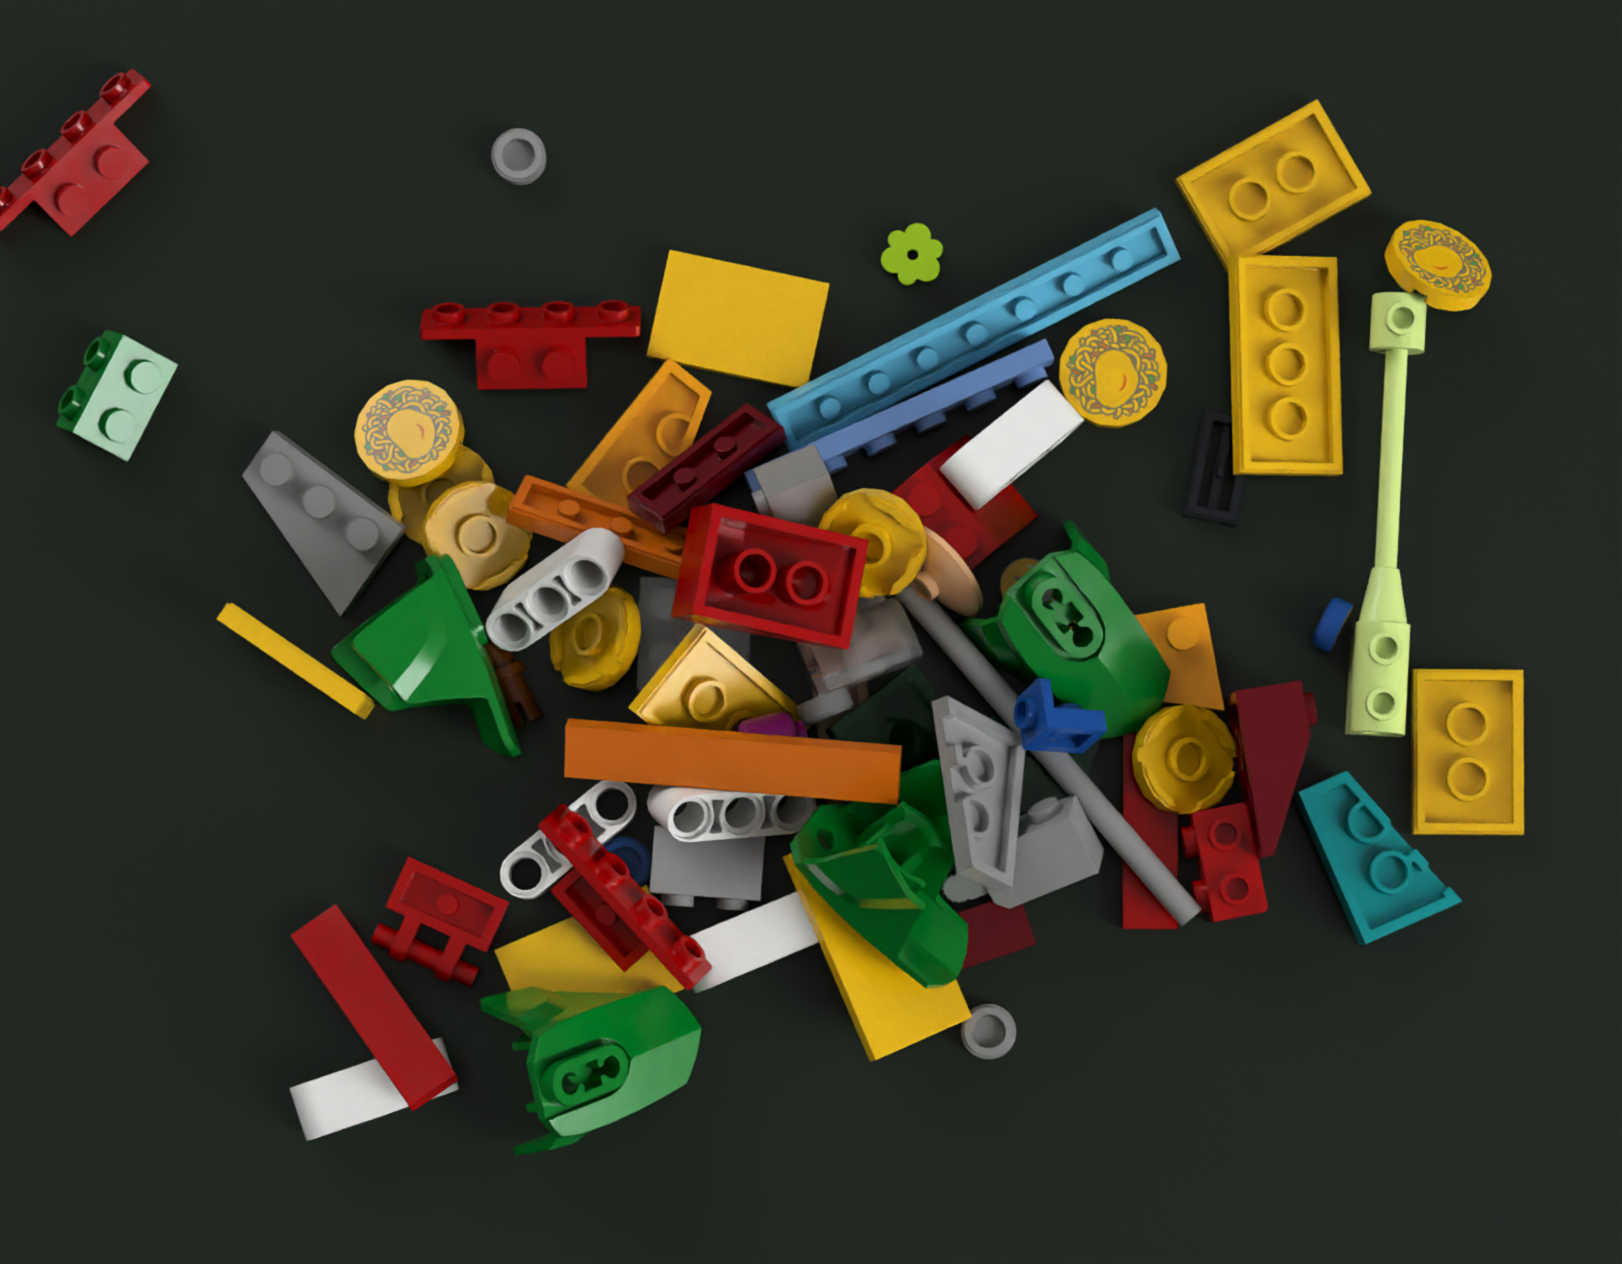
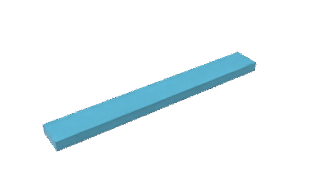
[766,208,1181,452]

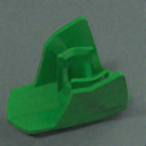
[954,519,1171,739]
[330,554,522,757]
[790,760,968,989]
[480,985,701,1156]

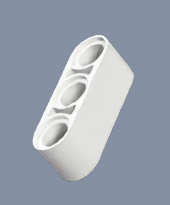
[939,379,1084,511]
[485,528,625,651]
[500,780,638,900]
[647,785,817,842]
[690,891,819,994]
[289,1037,459,1141]

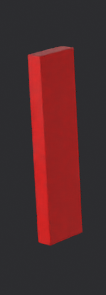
[1121,709,1178,930]
[290,904,459,1112]

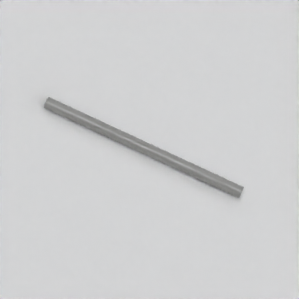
[895,584,1202,927]

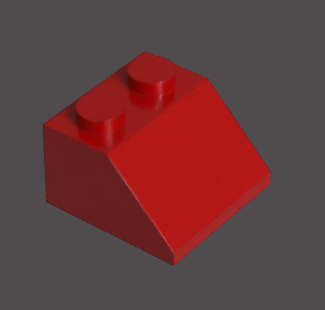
[891,434,1039,573]

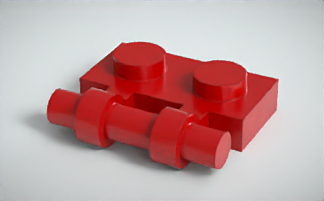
[370,856,510,988]

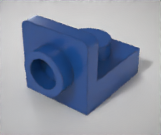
[1014,678,1107,754]

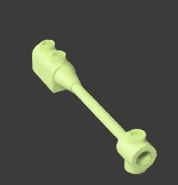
[1345,292,1427,738]

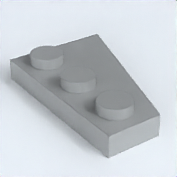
[242,431,408,617]
[932,695,1025,893]

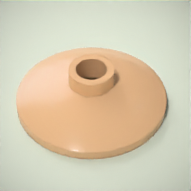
[910,526,983,617]

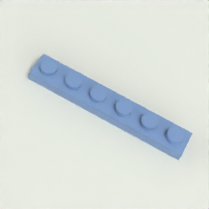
[744,338,1055,493]

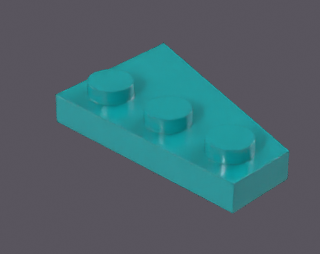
[1293,771,1462,946]

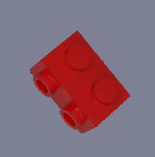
[1180,803,1268,923]

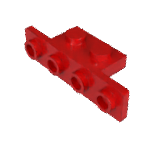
[0,69,151,237]
[420,300,641,390]
[538,804,712,990]

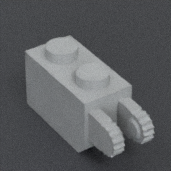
[941,794,1104,909]

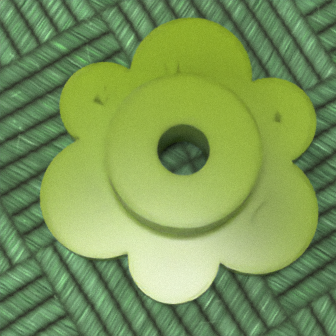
[881,223,943,286]

